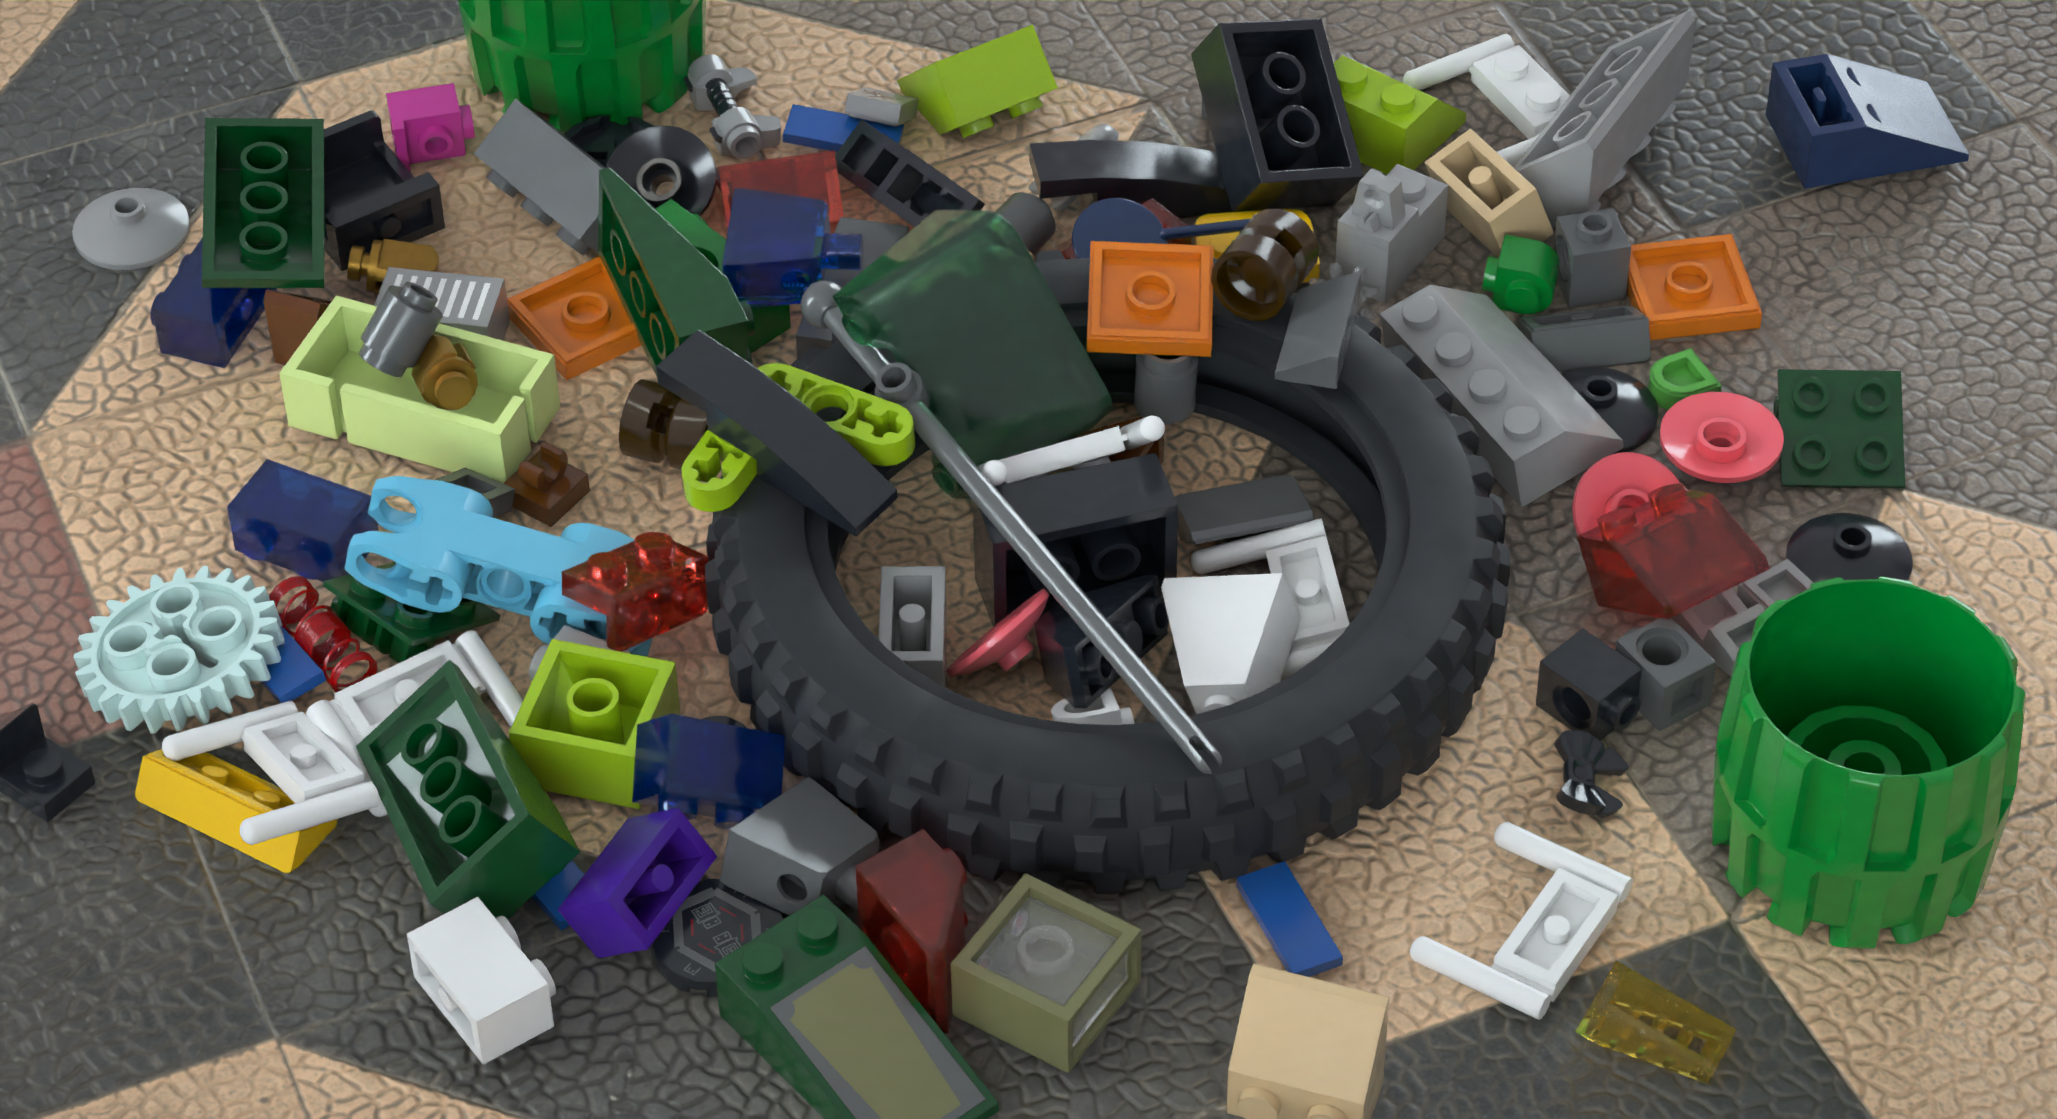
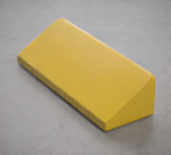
[135,749,338,873]

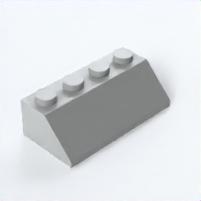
[1513,10,1695,228]
[1380,285,1624,508]

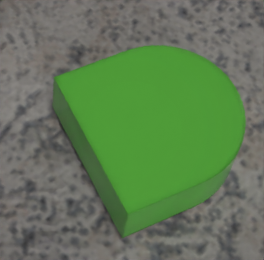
[1648,348,1722,410]

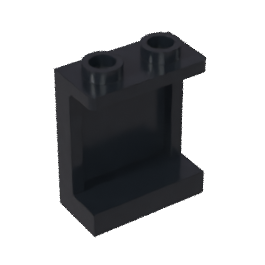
[324,110,445,271]

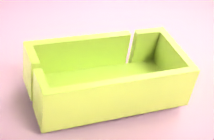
[279,295,560,483]

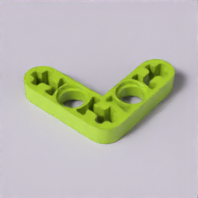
[681,363,915,512]

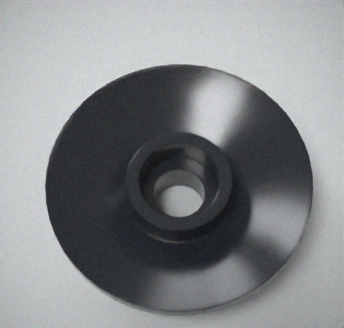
[605,126,717,217]
[1561,367,1658,454]
[1786,513,1913,583]

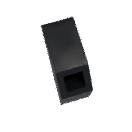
[1034,575,1169,708]

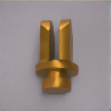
[347,239,439,295]
[412,335,478,410]

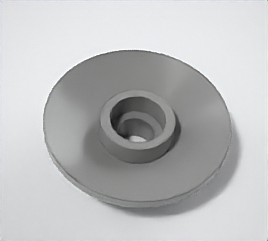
[72,188,190,270]

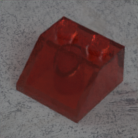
[715,150,844,248]
[1576,483,1770,619]
[855,829,968,1035]

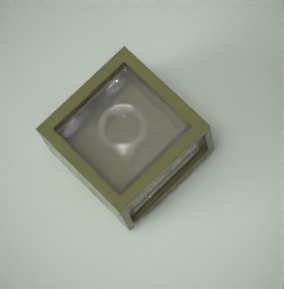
[951,873,1142,1073]

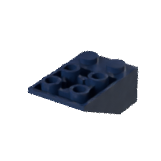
[1766,54,1969,189]

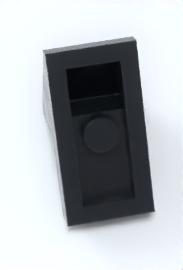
[0,703,95,822]

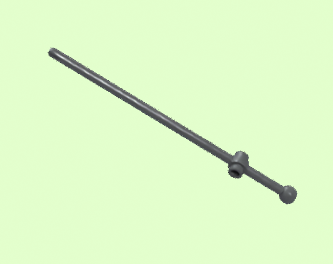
[800,281,1222,774]

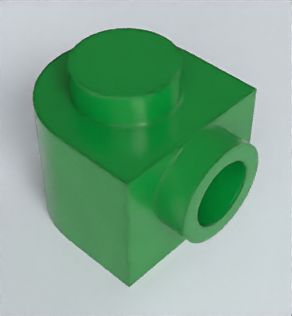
[1482,234,1560,314]

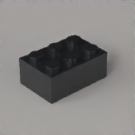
[1191,18,1364,212]
[973,453,1178,627]

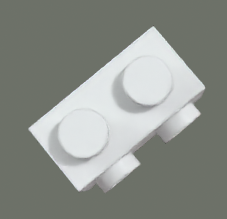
[407,897,556,1065]

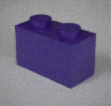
[557,808,717,958]

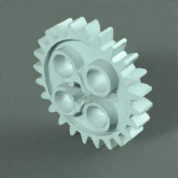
[74,566,285,734]

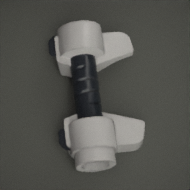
[683,54,781,159]

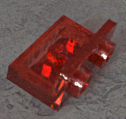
[561,532,708,652]

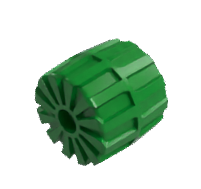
[458,0,706,133]
[1711,576,2026,949]

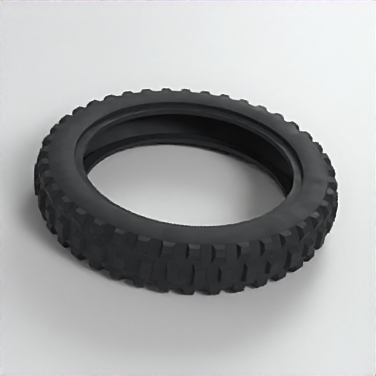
[705,250,1510,894]

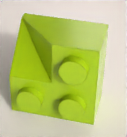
[508,639,681,809]

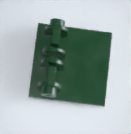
[1773,369,1905,489]
[323,562,500,663]

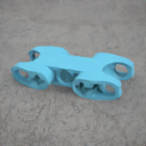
[344,476,676,656]

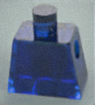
[722,188,863,308]

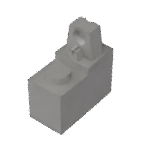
[1335,164,1448,304]

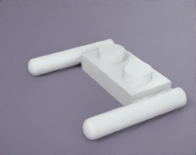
[1403,34,1570,167]
[978,415,1165,486]
[1191,518,1350,681]
[306,630,523,817]
[162,701,379,845]
[1410,822,1633,1020]

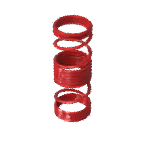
[269,576,378,692]

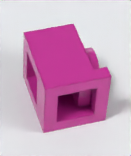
[386,83,475,172]

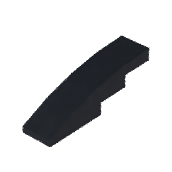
[828,119,985,252]
[1029,140,1232,221]
[656,329,898,537]

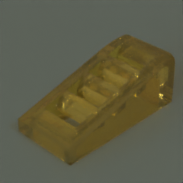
[1575,960,1737,1084]

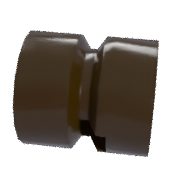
[1211,209,1319,321]
[619,379,708,470]

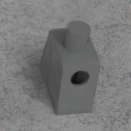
[720,777,892,918]

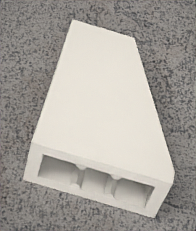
[1161,573,1301,714]

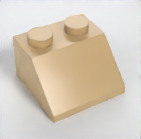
[1227,963,1389,1119]

